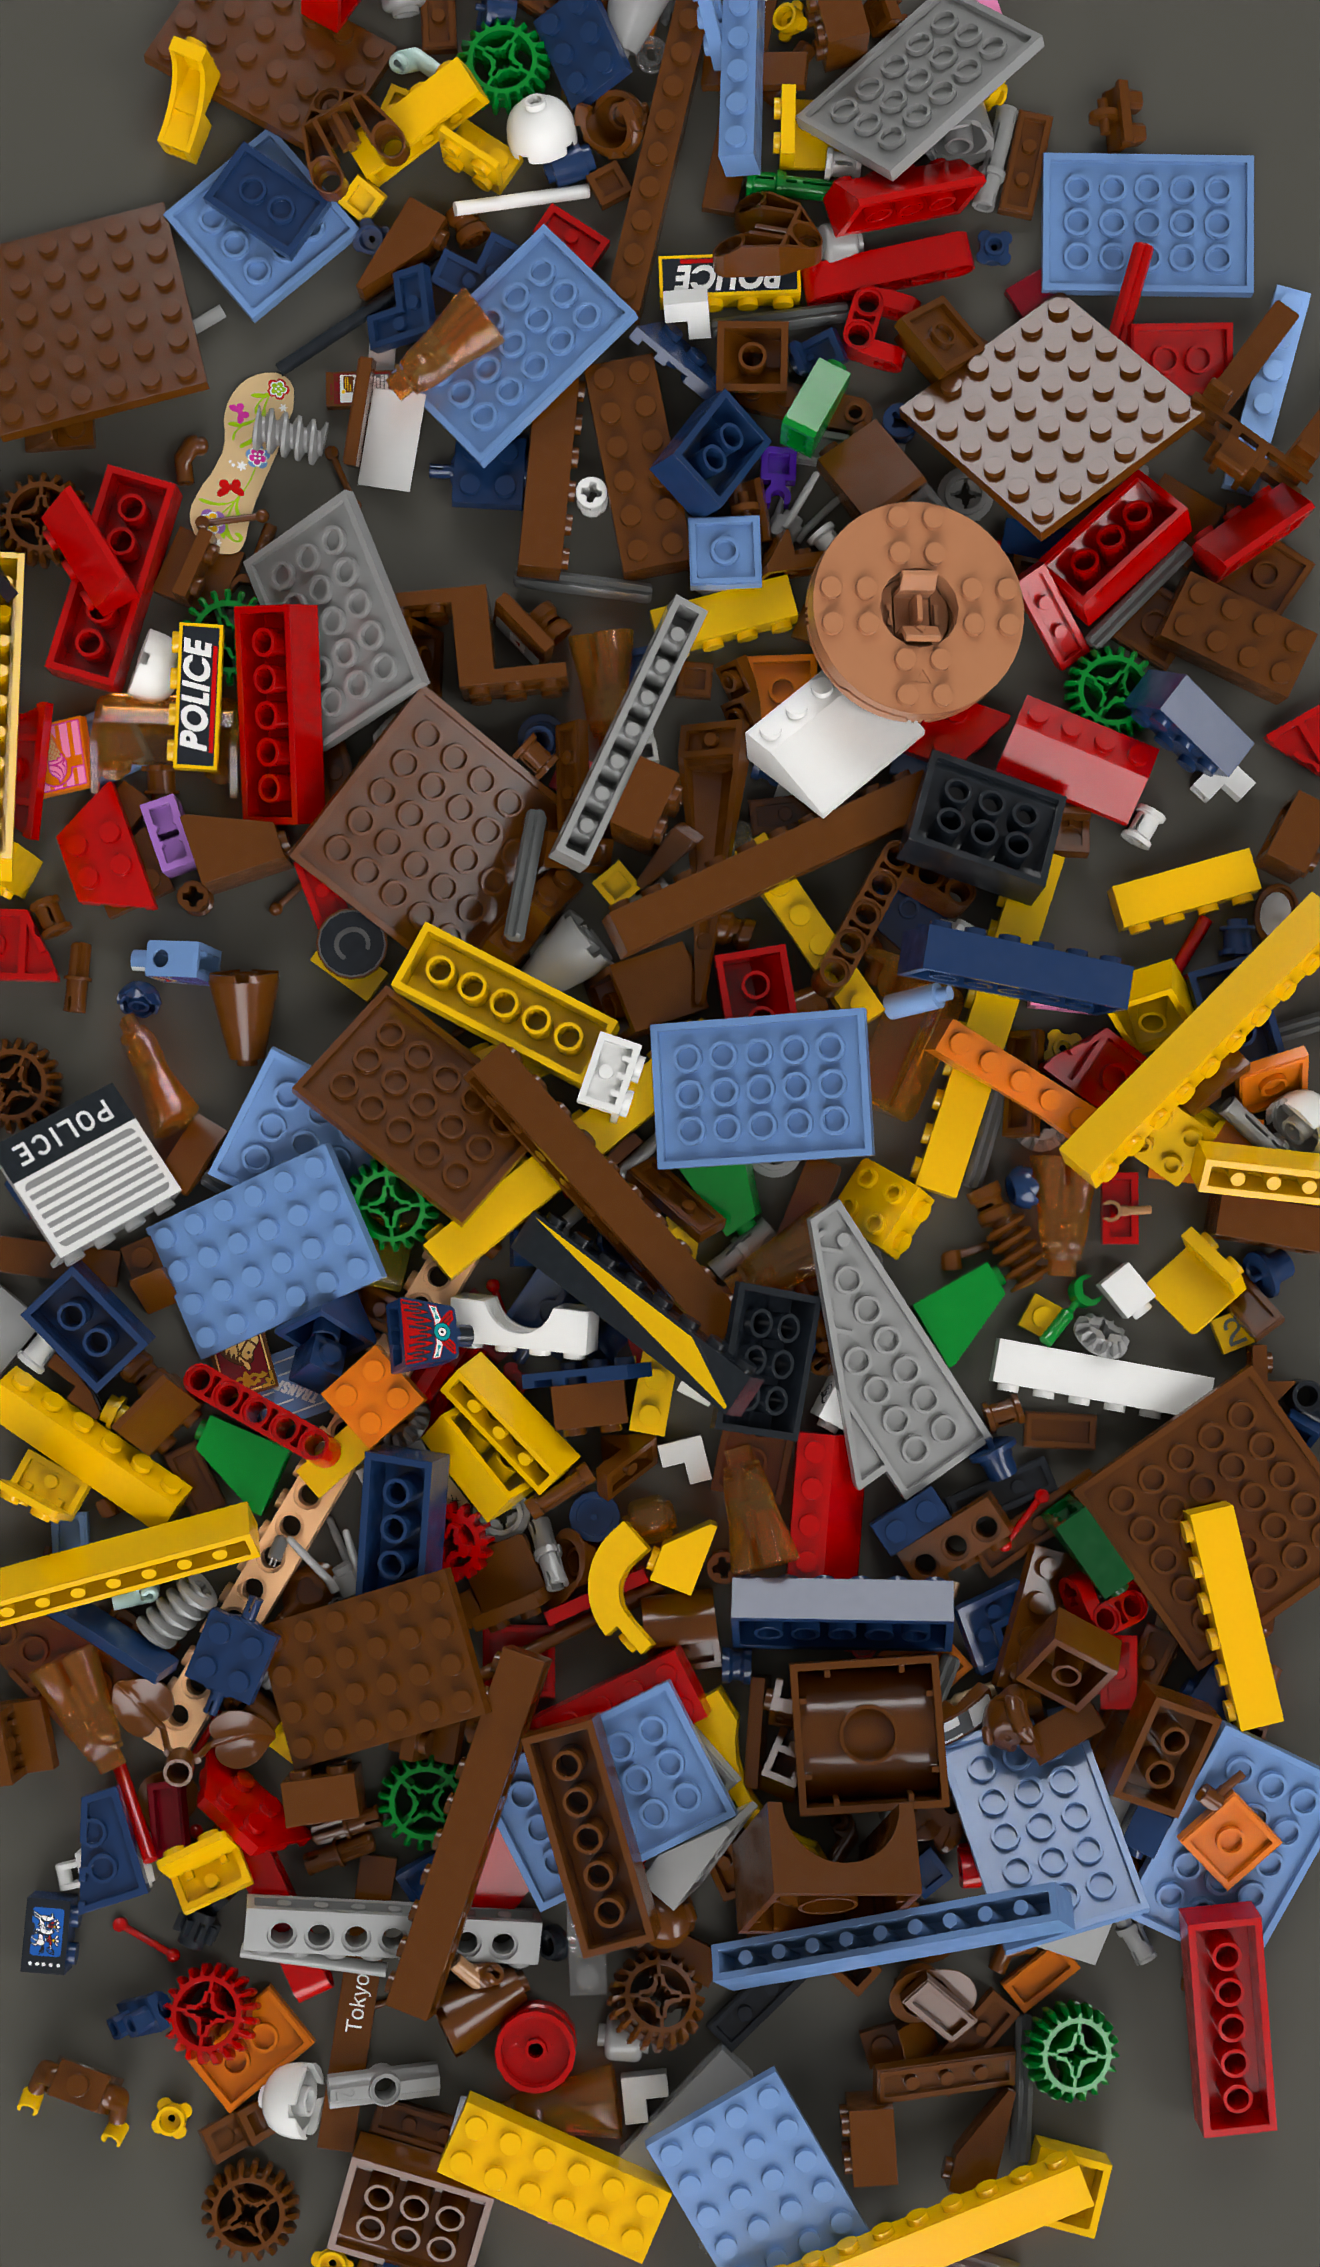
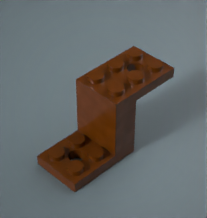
[394,584,570,706]

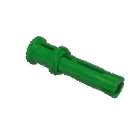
[745,169,835,201]

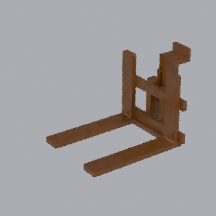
[1190,300,1320,493]

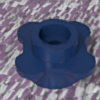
[353,218,390,258]
[976,230,1012,266]

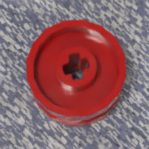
[495,1999,578,2094]

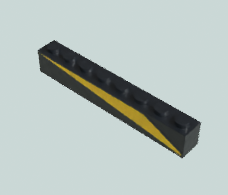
[511,1211,765,1417]

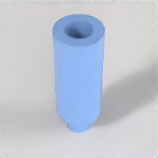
[883,983,954,1020]

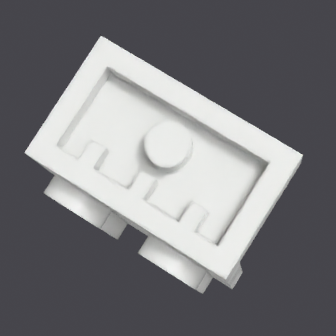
[577,1031,646,1124]

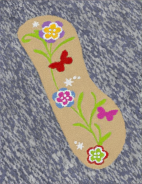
[190,373,294,554]

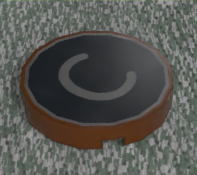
[316,908,388,980]

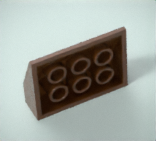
[327,2131,494,2267]

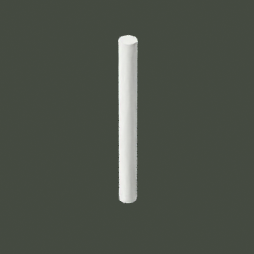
[453,184,590,216]

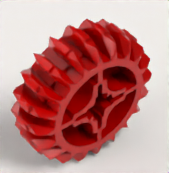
[163,1962,262,2065]

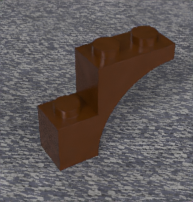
[481,868,584,969]

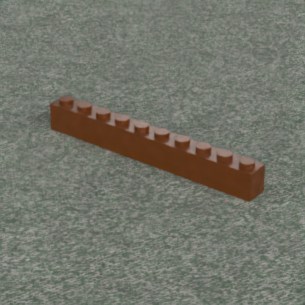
[609,0,705,325]
[602,769,924,960]
[463,1042,733,1339]
[385,1644,552,2021]

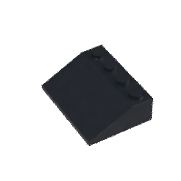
[896,749,1067,906]
[710,1281,821,1442]

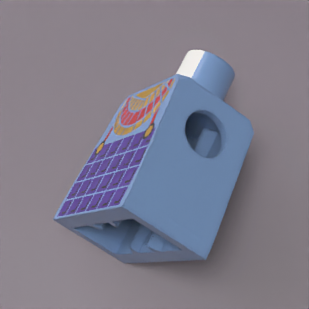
[130,940,222,986]

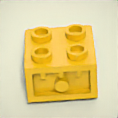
[437,120,524,195]
[1134,1104,1227,1186]

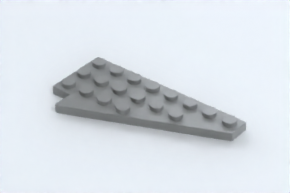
[807,1199,993,1500]

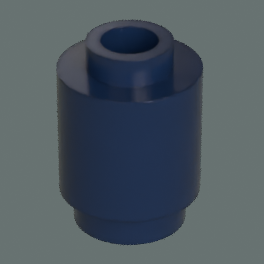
[542,143,597,188]

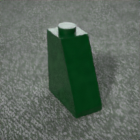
[1040,1494,1135,1599]

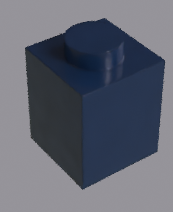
[289,1333,348,1394]
[1120,1803,1173,1860]

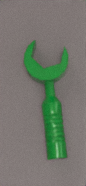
[1039,1274,1103,1347]

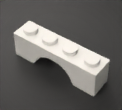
[450,1292,599,1360]

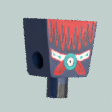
[386,1297,474,1374]

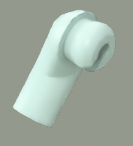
[389,47,441,78]
[111,1584,160,1611]

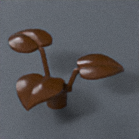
[112,1678,276,1830]

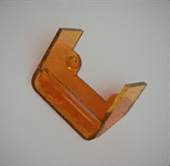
[89,693,240,798]
[865,946,963,1122]

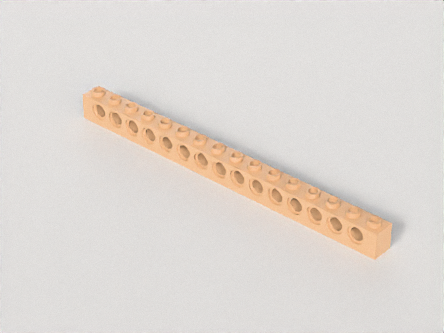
[143,1250,481,1751]

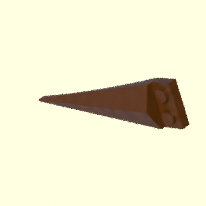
[678,719,750,1007]

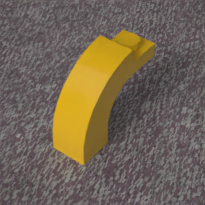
[588,1521,656,1654]

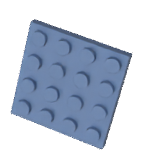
[163,129,359,323]
[208,1046,373,1187]

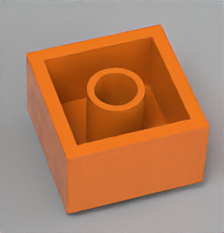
[321,1345,428,1449]

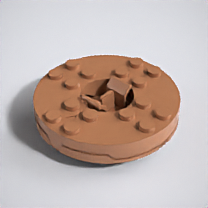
[805,502,1024,723]

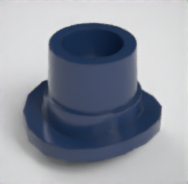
[475,0,517,33]
[517,713,562,755]
[1242,1249,1295,1298]
[585,1321,628,1366]
[968,1436,1018,1482]
[569,1491,620,1542]

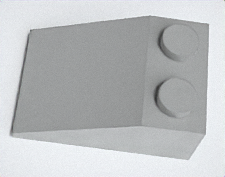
[644,1801,758,1911]

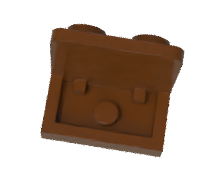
[462,1533,553,1634]

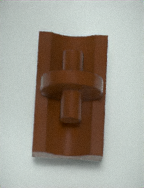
[1088,79,1147,154]
[728,477,773,544]

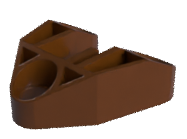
[301,87,411,202]
[712,191,823,278]

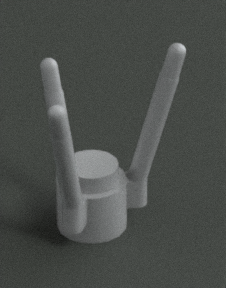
[770,471,840,544]
[286,1516,358,1598]

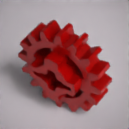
[442,1501,495,1582]

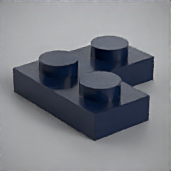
[431,231,520,300]
[367,263,438,354]
[954,1578,1020,1676]

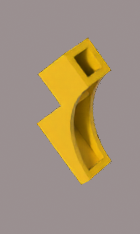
[157,36,221,165]

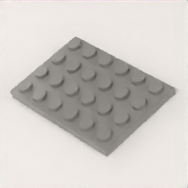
[795,0,1045,182]
[243,490,430,752]

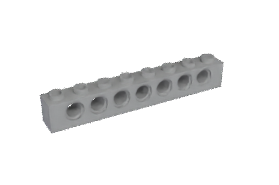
[548,594,708,873]
[243,1894,542,1968]

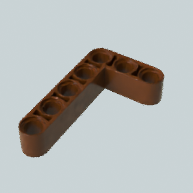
[811,840,976,998]

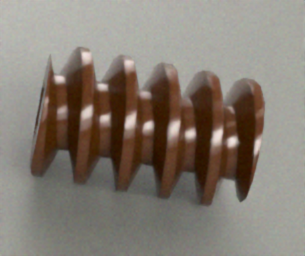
[981,1212,1050,1293]

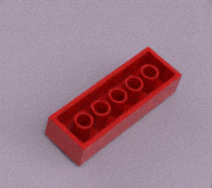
[45,464,183,696]
[234,604,325,825]
[522,1645,712,1752]
[1178,1901,1277,2138]

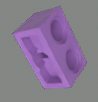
[139,794,197,879]

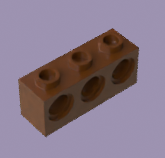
[896,1490,1014,1581]

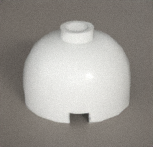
[506,93,578,164]
[127,629,178,702]
[1266,1089,1320,1154]
[258,2062,325,2140]

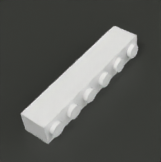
[989,1338,1215,1419]

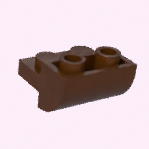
[641,1588,722,1670]

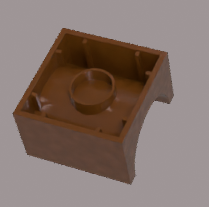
[789,1653,950,1817]
[732,1802,922,1934]

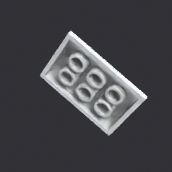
[745,670,925,819]

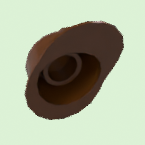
[539,1528,600,1608]
[889,1963,977,2023]

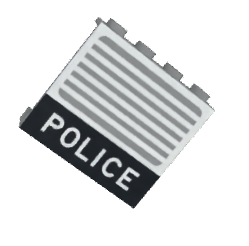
[0,1083,182,1268]

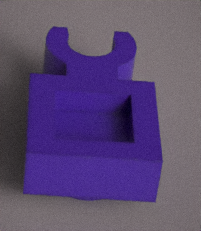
[760,446,797,510]

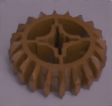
[0,472,92,569]
[0,1037,64,1134]
[606,1950,705,2053]
[201,2157,301,2263]

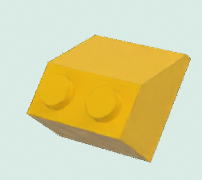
[1107,958,1194,1053]
[646,1519,717,1596]

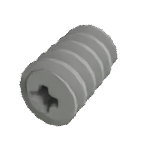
[252,405,329,465]
[136,1573,218,1649]

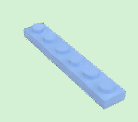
[1221,284,1311,496]

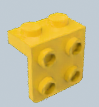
[773,84,849,171]
[838,1158,935,1260]
[1147,1226,1247,1334]
[0,1449,91,1524]
[156,1829,255,1915]

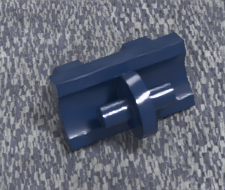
[106,1991,171,2040]

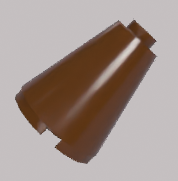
[208,969,280,1067]
[435,1966,531,2058]

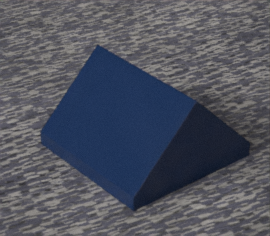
[275,1291,377,1359]

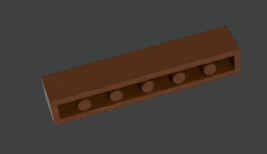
[517,376,586,581]

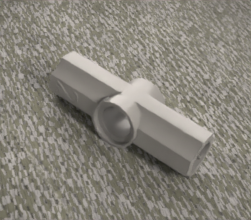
[326,2061,441,2109]

